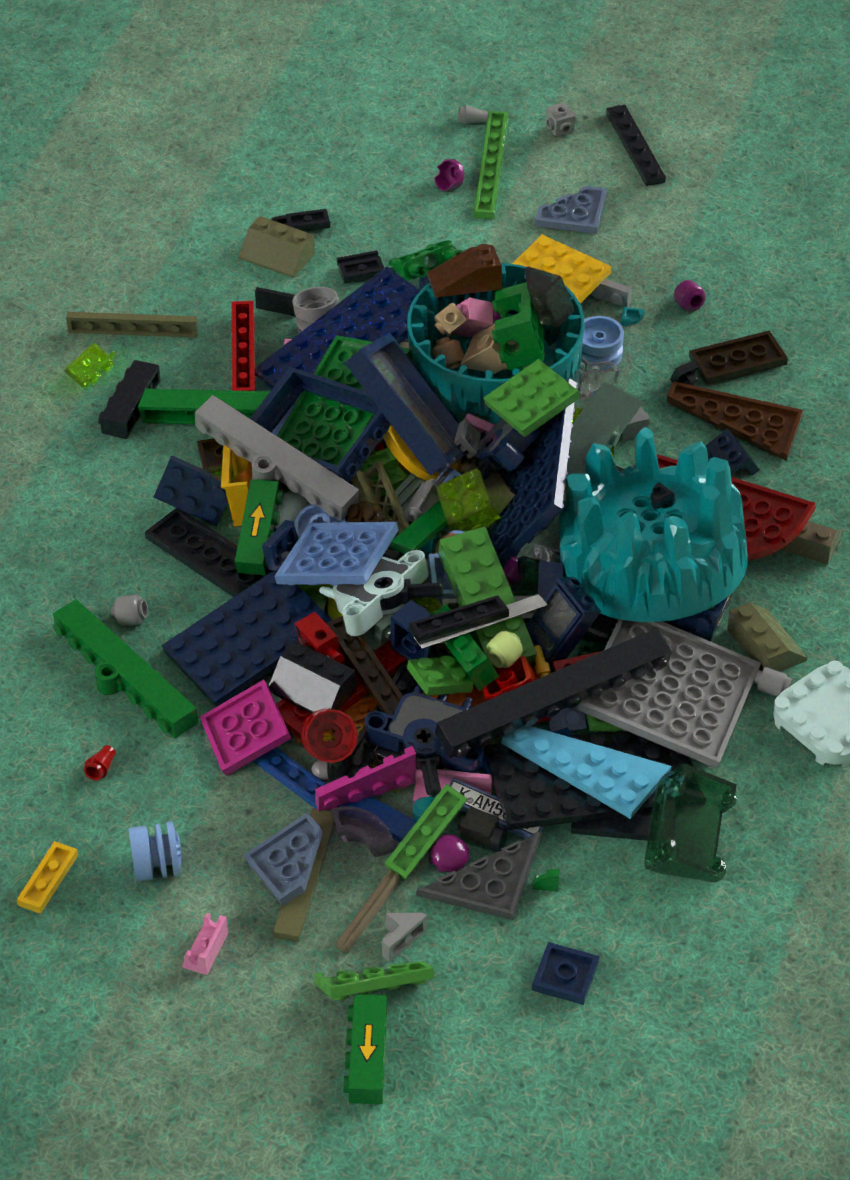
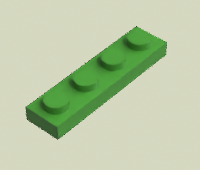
[385,784,467,881]

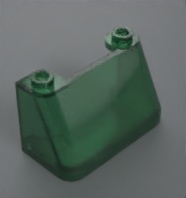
[644,763,737,883]

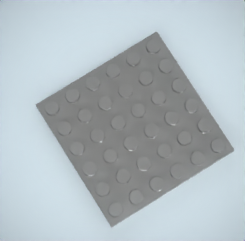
[576,619,761,769]

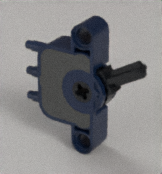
[466,418,540,493]
[364,684,484,797]

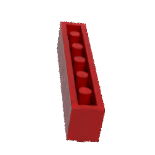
[232,301,256,391]

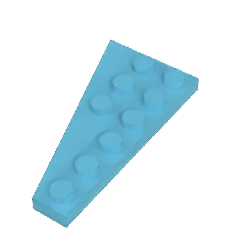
[501,726,671,819]

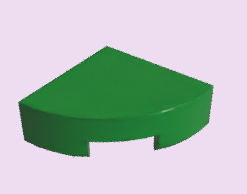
[532,869,560,892]

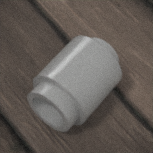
[754,667,792,697]

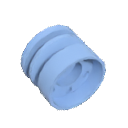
[128,821,182,882]

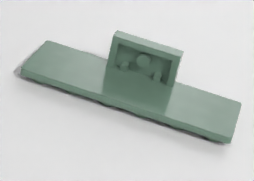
[563,382,642,503]

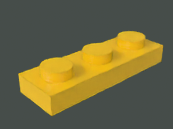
[16,841,78,914]

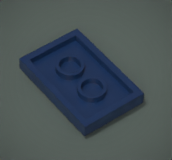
[153,456,232,526]

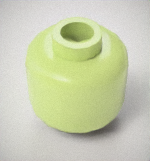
[486,631,523,668]

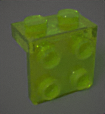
[437,469,500,532]

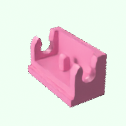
[182,913,228,975]

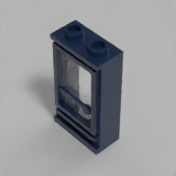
[526,577,601,670]

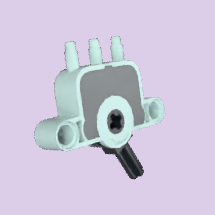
[320,550,444,636]

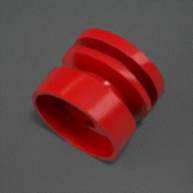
[300,708,358,763]

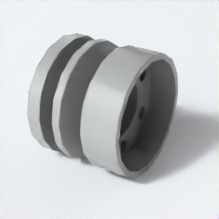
[292,287,343,341]

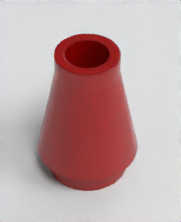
[84,745,116,781]

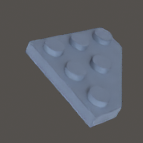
[535,186,607,234]
[243,813,323,906]

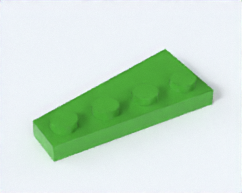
[314,961,434,1000]

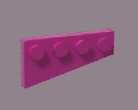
[315,746,416,812]

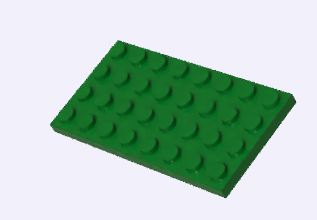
[277,335,412,490]

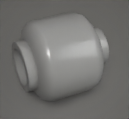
[111,594,148,627]

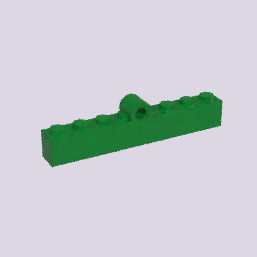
[53,599,198,739]

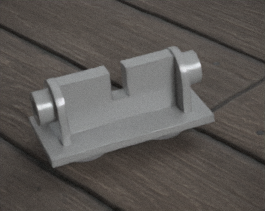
[404,479,443,523]

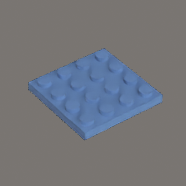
[274,522,398,586]

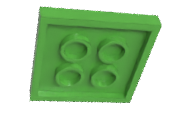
[483,359,581,437]

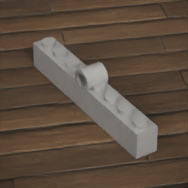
[195,395,359,521]

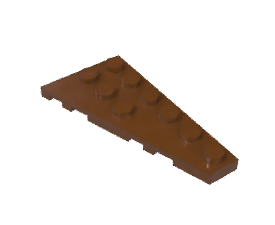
[667,381,803,461]

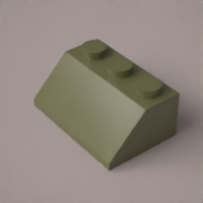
[239,216,315,278]
[727,602,808,672]

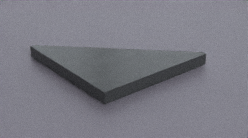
[416,832,542,920]

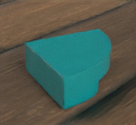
[621,307,645,326]

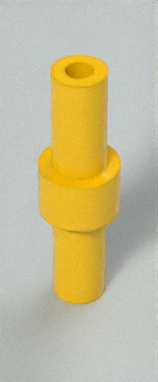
[534,645,551,678]

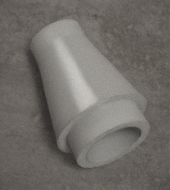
[458,105,488,125]

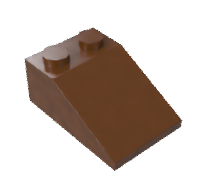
[427,244,502,298]

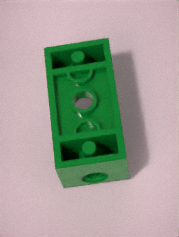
[491,281,544,371]

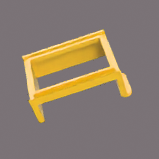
[221,445,249,527]

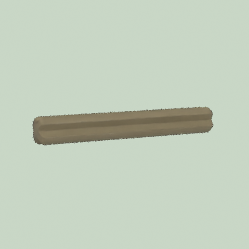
[336,870,400,953]

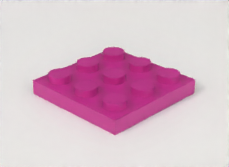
[200,680,291,776]

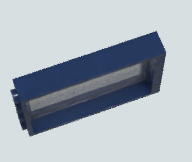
[344,333,471,476]

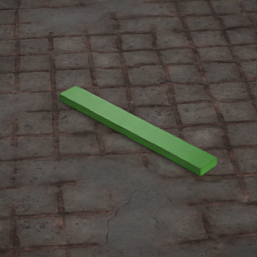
[474,111,508,219]

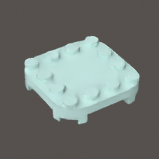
[773,660,850,767]

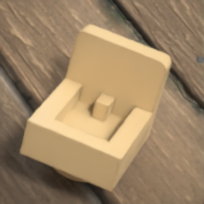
[434,303,466,337]

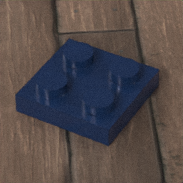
[532,942,600,1005]

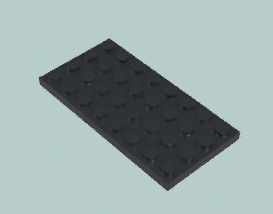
[484,731,706,830]

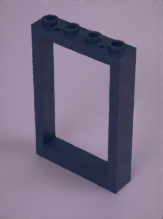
[250,366,391,483]

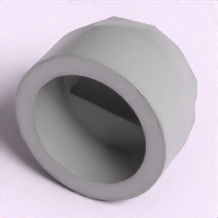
[311,761,331,780]

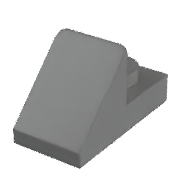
[382,913,427,962]

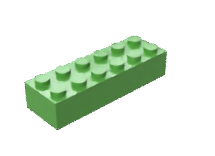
[438,526,537,667]

